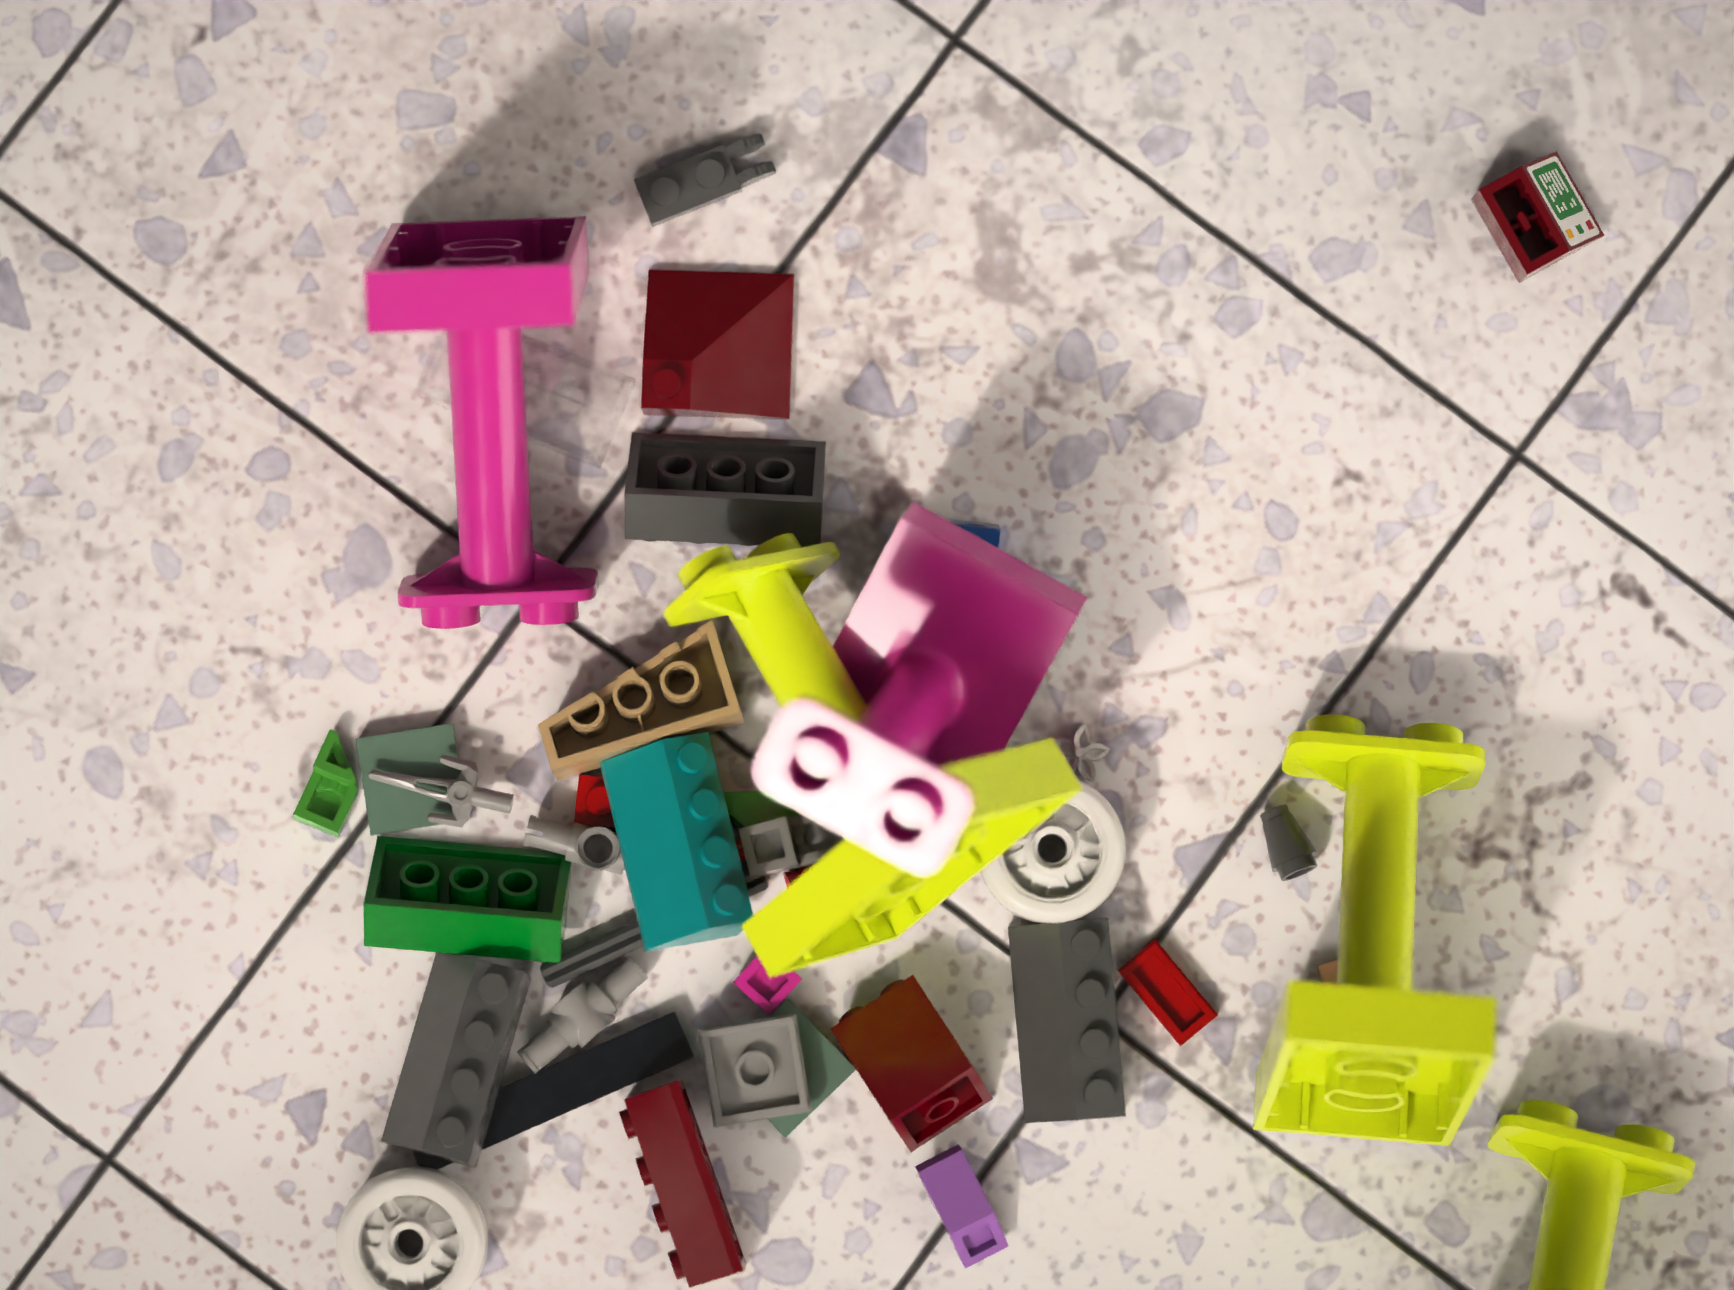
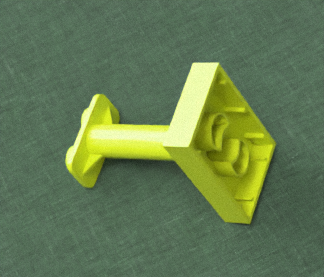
[663,533,1083,978]
[1253,714,1496,1146]
[1488,1100,1695,1290]

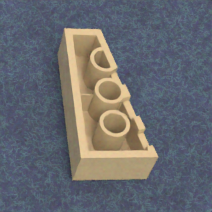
[538,620,744,781]

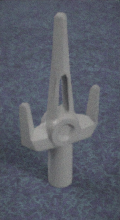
[368,755,514,828]

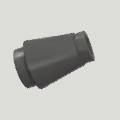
[1260,804,1318,881]

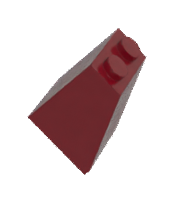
[830,975,993,1152]

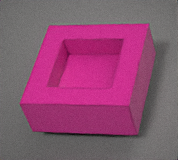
[733,955,802,1016]

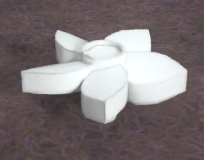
[1054,724,1111,782]

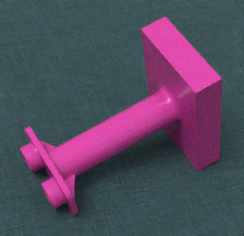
[364,216,598,629]
[754,501,1088,873]

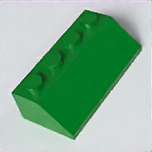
[363,836,572,963]

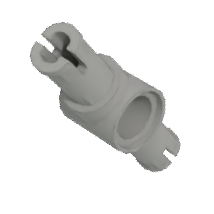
[523,815,625,875]
[517,956,648,1074]

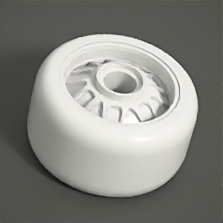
[980,780,1126,923]
[336,1166,488,1290]

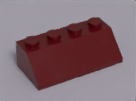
[619,1079,747,1288]

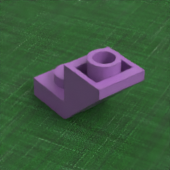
[915,1144,1009,1269]

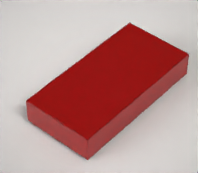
[1117,939,1218,1046]

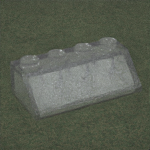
[414,330,636,469]

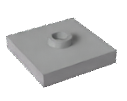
[698,1013,812,1127]

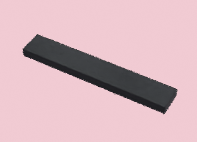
[412,1011,694,1170]

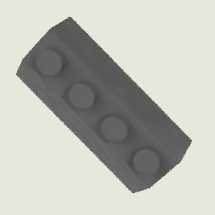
[625,432,826,547]
[1008,918,1126,1123]
[381,952,531,1168]

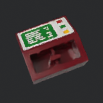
[1471,151,1605,283]

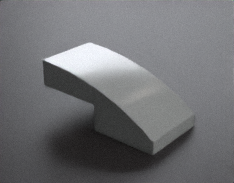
[738,813,846,877]

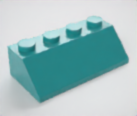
[600,732,753,952]

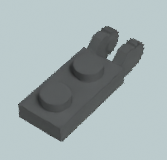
[634,133,777,227]

